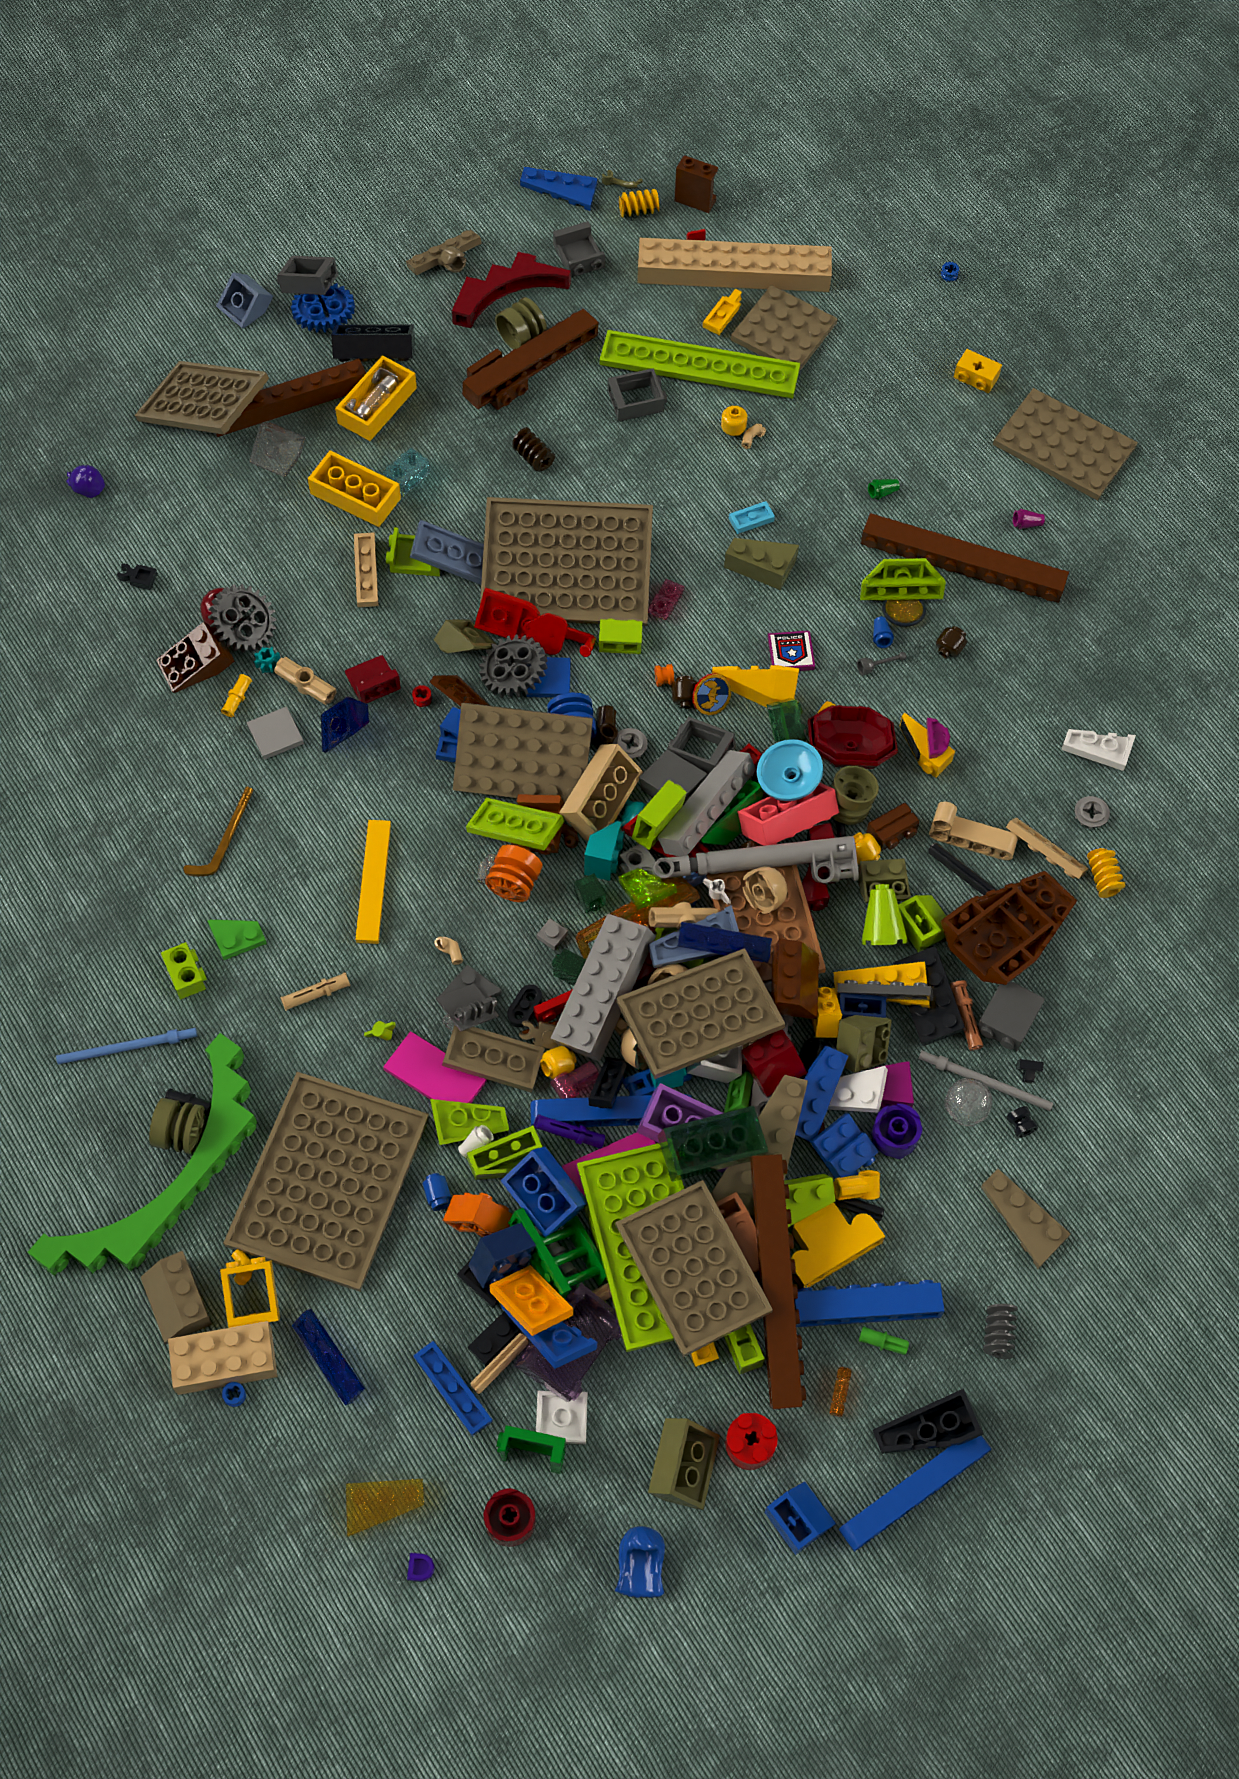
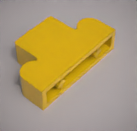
[791,1202,885,1289]

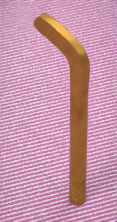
[183,787,254,876]

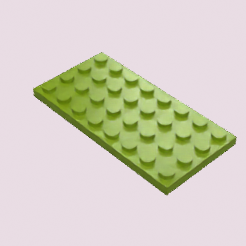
[577,1140,684,1352]

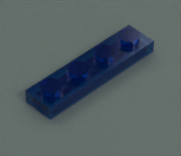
[677,922,772,963]
[292,1309,365,1406]

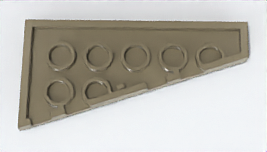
[711,1075,808,1216]

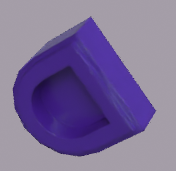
[407,1553,435,1582]

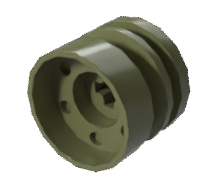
[495,297,547,349]
[831,766,879,825]
[149,1098,205,1154]

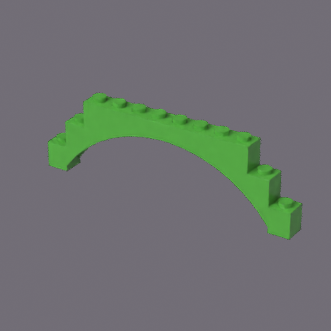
[27,1033,257,1276]

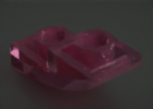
[648,579,685,620]

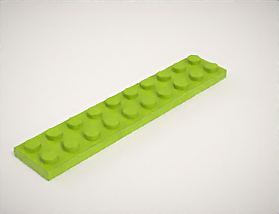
[600,330,800,399]

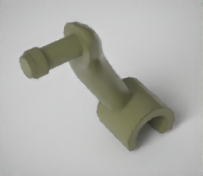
[602,170,643,189]

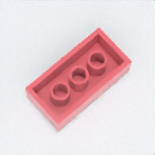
[738,783,839,846]

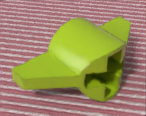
[364,1021,396,1041]

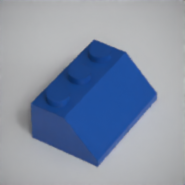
[501,1146,587,1237]

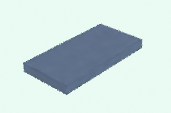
[410,520,484,585]

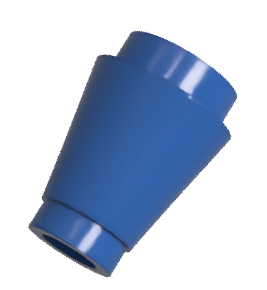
[873,616,894,648]

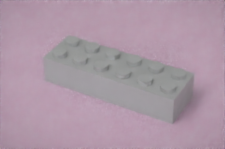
[551,914,656,1062]

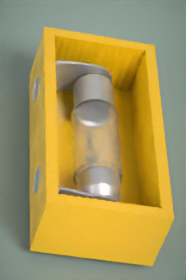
[335,355,417,441]

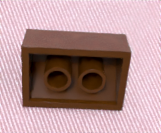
[771,938,819,1019]

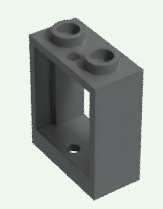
[277,256,338,295]
[607,368,667,422]
[667,716,736,775]

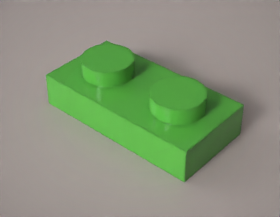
[724,1071,753,1117]

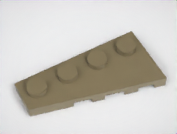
[981,1169,1070,1269]

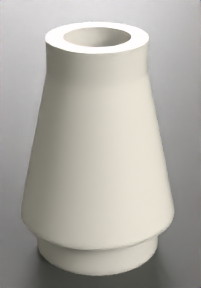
[458,1125,494,1158]

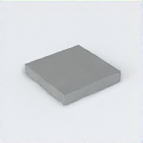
[246,706,304,760]

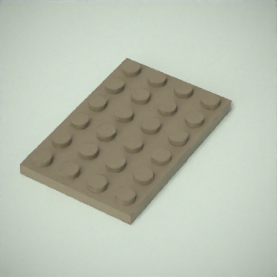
[134,361,269,434]
[993,388,1138,501]
[453,703,593,803]
[617,948,785,1079]
[615,1180,773,1357]

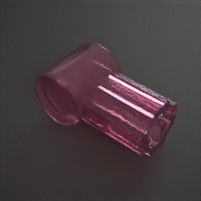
[550,1061,599,1099]

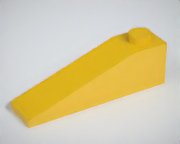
[712,665,799,713]

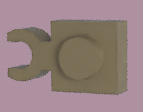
[519,1021,558,1049]

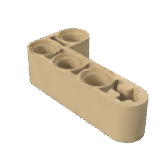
[929,802,1018,860]

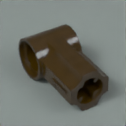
[592,705,618,749]

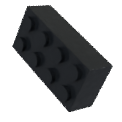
[331,324,415,362]

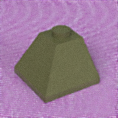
[434,619,498,654]

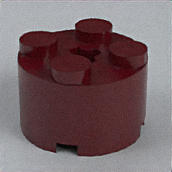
[483,1488,536,1547]

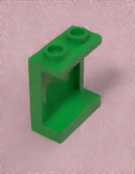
[496,1425,566,1474]

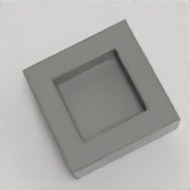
[536,919,568,951]

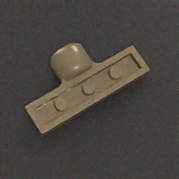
[406,230,482,275]

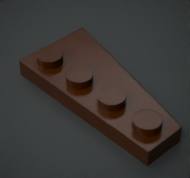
[430,675,490,706]

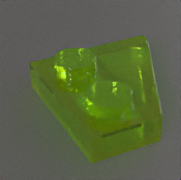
[618,868,677,910]

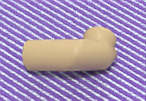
[741,424,766,449]
[434,936,463,965]

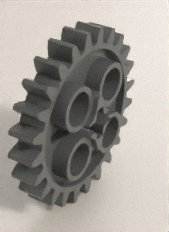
[208,584,277,653]
[479,634,548,699]

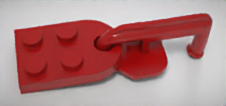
[474,587,596,657]

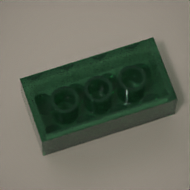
[657,1106,769,1182]

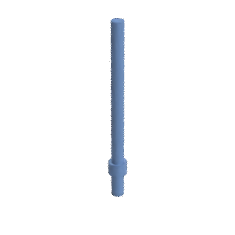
[56,1028,198,1065]

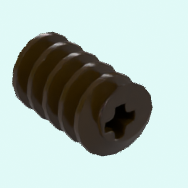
[512,427,555,472]

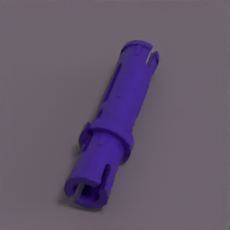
[534,1114,605,1149]

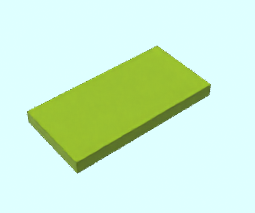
[466,798,565,851]

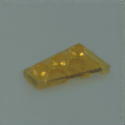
[346,1479,424,1537]

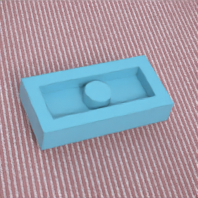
[729,501,775,534]

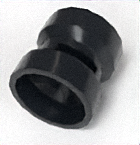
[1006,1106,1038,1138]

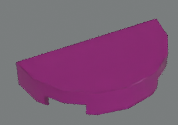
[926,717,950,759]

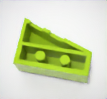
[466,1126,542,1180]
[784,1174,836,1227]

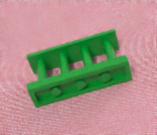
[508,1208,607,1299]

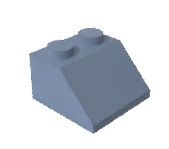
[216,272,273,328]

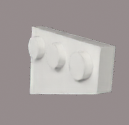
[828,1066,888,1113]

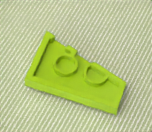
[430,1099,509,1145]

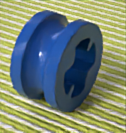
[941,262,959,282]
[222,1382,246,1407]

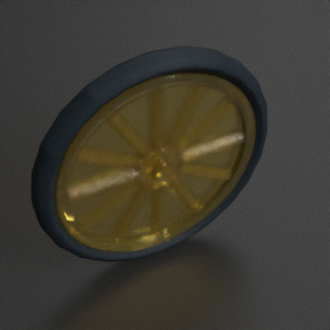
[882,599,926,627]

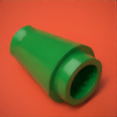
[868,479,900,500]

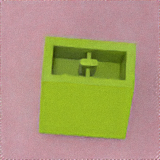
[898,895,946,952]

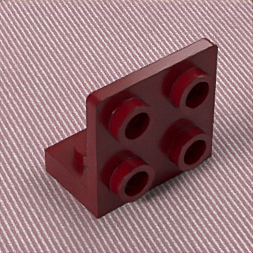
[345,655,401,705]

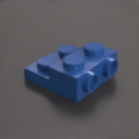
[810,1113,878,1178]

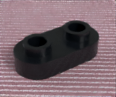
[507,984,542,1027]

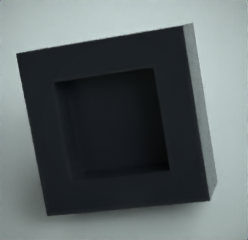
[1016,1059,1044,1083]

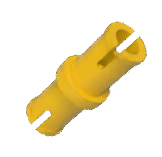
[221,674,252,717]

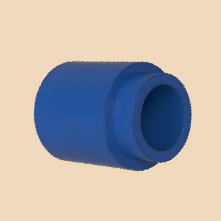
[422,1173,452,1211]

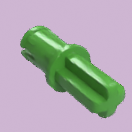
[859,1326,909,1355]

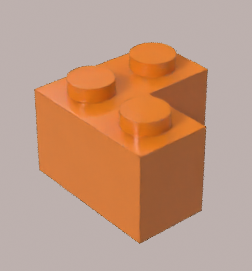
[443,1193,513,1237]

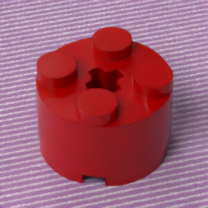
[725,1413,778,1470]

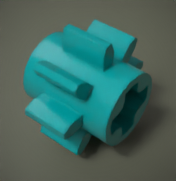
[254,647,281,673]

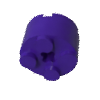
[872,1104,922,1159]

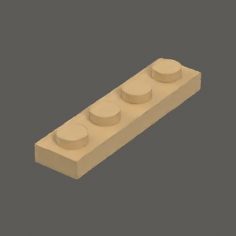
[354,533,379,607]
[1006,818,1089,879]

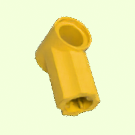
[833,1170,880,1200]

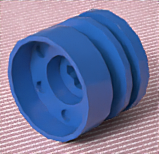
[547,692,597,741]

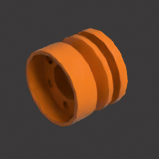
[485,844,543,902]

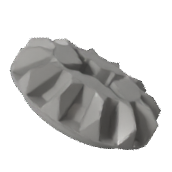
[613,728,648,760]
[1074,796,1110,829]

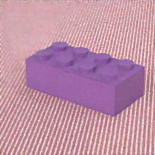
[637,1083,747,1173]

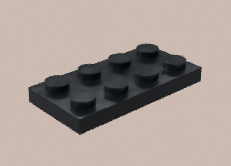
[893,946,966,1046]

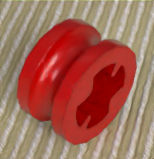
[412,685,432,707]

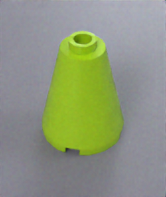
[862,884,907,945]

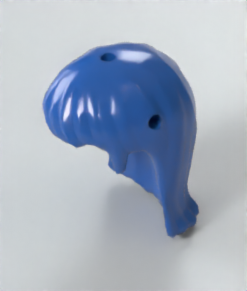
[615,1526,665,1598]

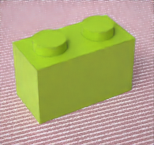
[599,619,643,654]

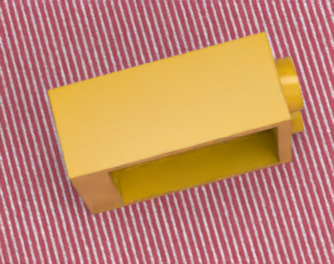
[220,1256,280,1328]

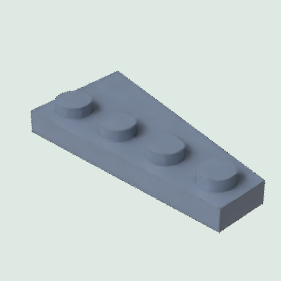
[648,905,743,968]

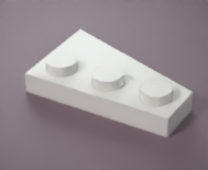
[1061,729,1136,771]

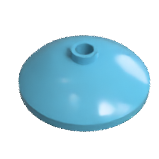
[757,740,823,801]

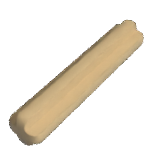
[470,1333,529,1394]

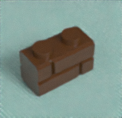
[866,803,920,851]

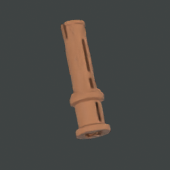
[950,980,984,1051]

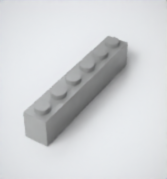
[657,750,756,856]

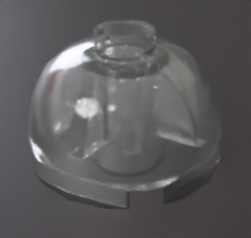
[944,1078,992,1126]

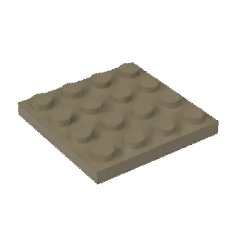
[731,285,838,372]

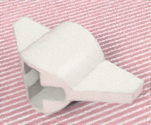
[703,878,731,905]

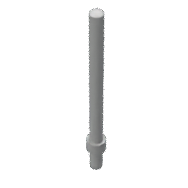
[918,1050,1053,1111]

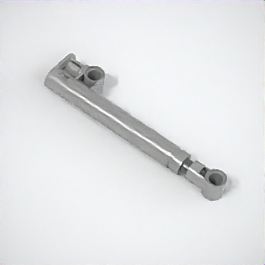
[653,836,859,883]

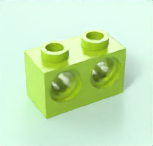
[160,942,207,1000]
[724,1324,764,1375]

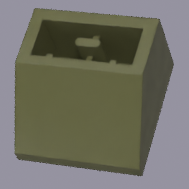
[858,858,911,903]
[836,1015,892,1072]

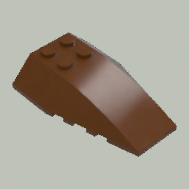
[941,871,1077,985]

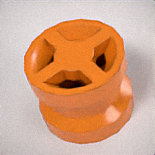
[654,664,675,687]

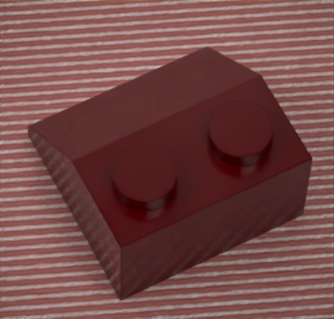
[741,1029,807,1098]

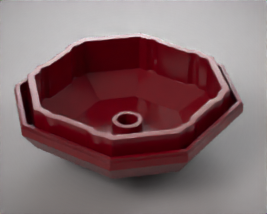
[807,705,898,769]

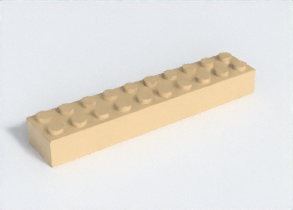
[638,238,832,292]

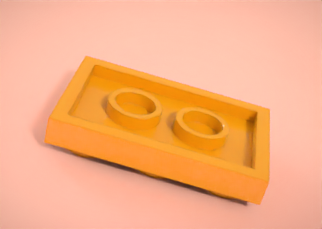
[490,1265,573,1336]

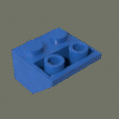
[764,1482,836,1555]

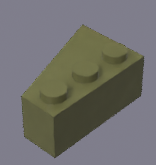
[724,538,799,590]

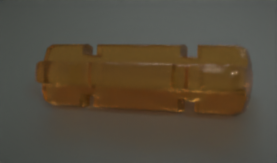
[830,1367,852,1417]

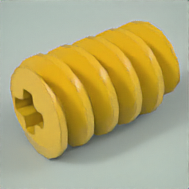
[619,189,659,217]
[1087,848,1126,898]

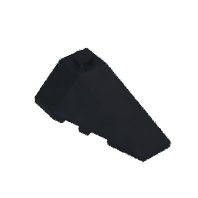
[873,1389,983,1454]

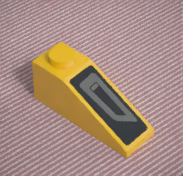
[899,713,955,778]

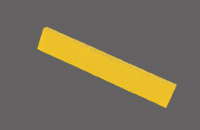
[355,820,391,944]

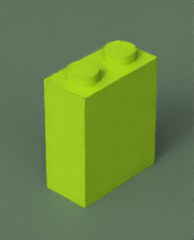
[632,780,687,850]

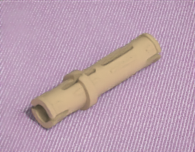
[280,972,350,1011]

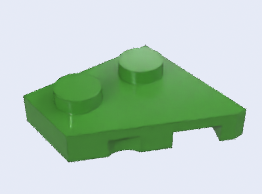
[208,919,267,960]

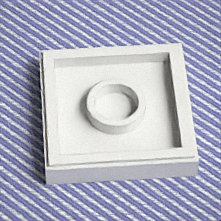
[536,1391,588,1444]

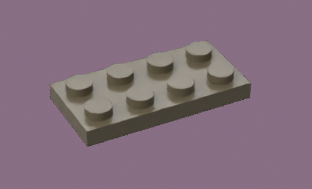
[442,1025,545,1093]

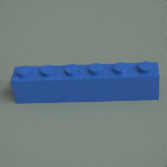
[794,1280,944,1327]

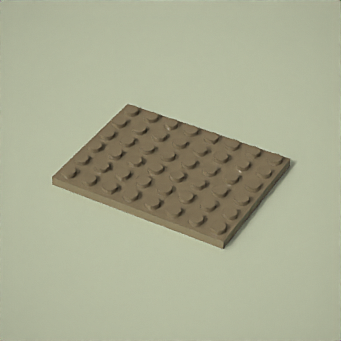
[480,497,653,626]
[223,1072,429,1292]

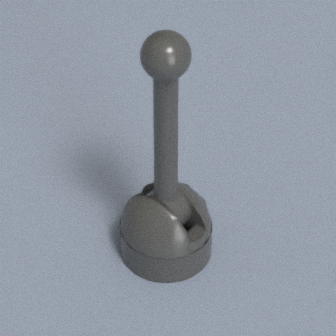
[857,652,907,676]

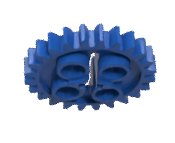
[291,283,355,333]

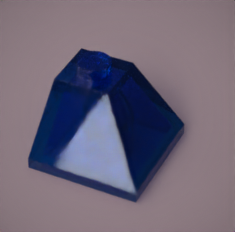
[321,696,369,753]

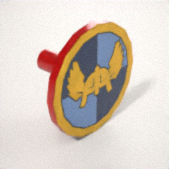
[693,673,731,715]

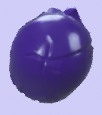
[66,465,105,498]

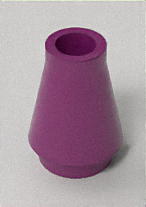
[1013,509,1045,529]

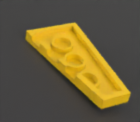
[833,962,930,1008]

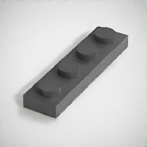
[837,980,933,1001]

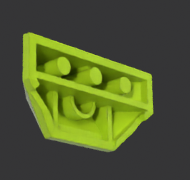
[860,558,946,600]

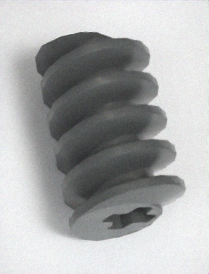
[983,1303,1018,1359]

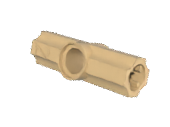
[274,657,337,705]
[649,902,719,931]

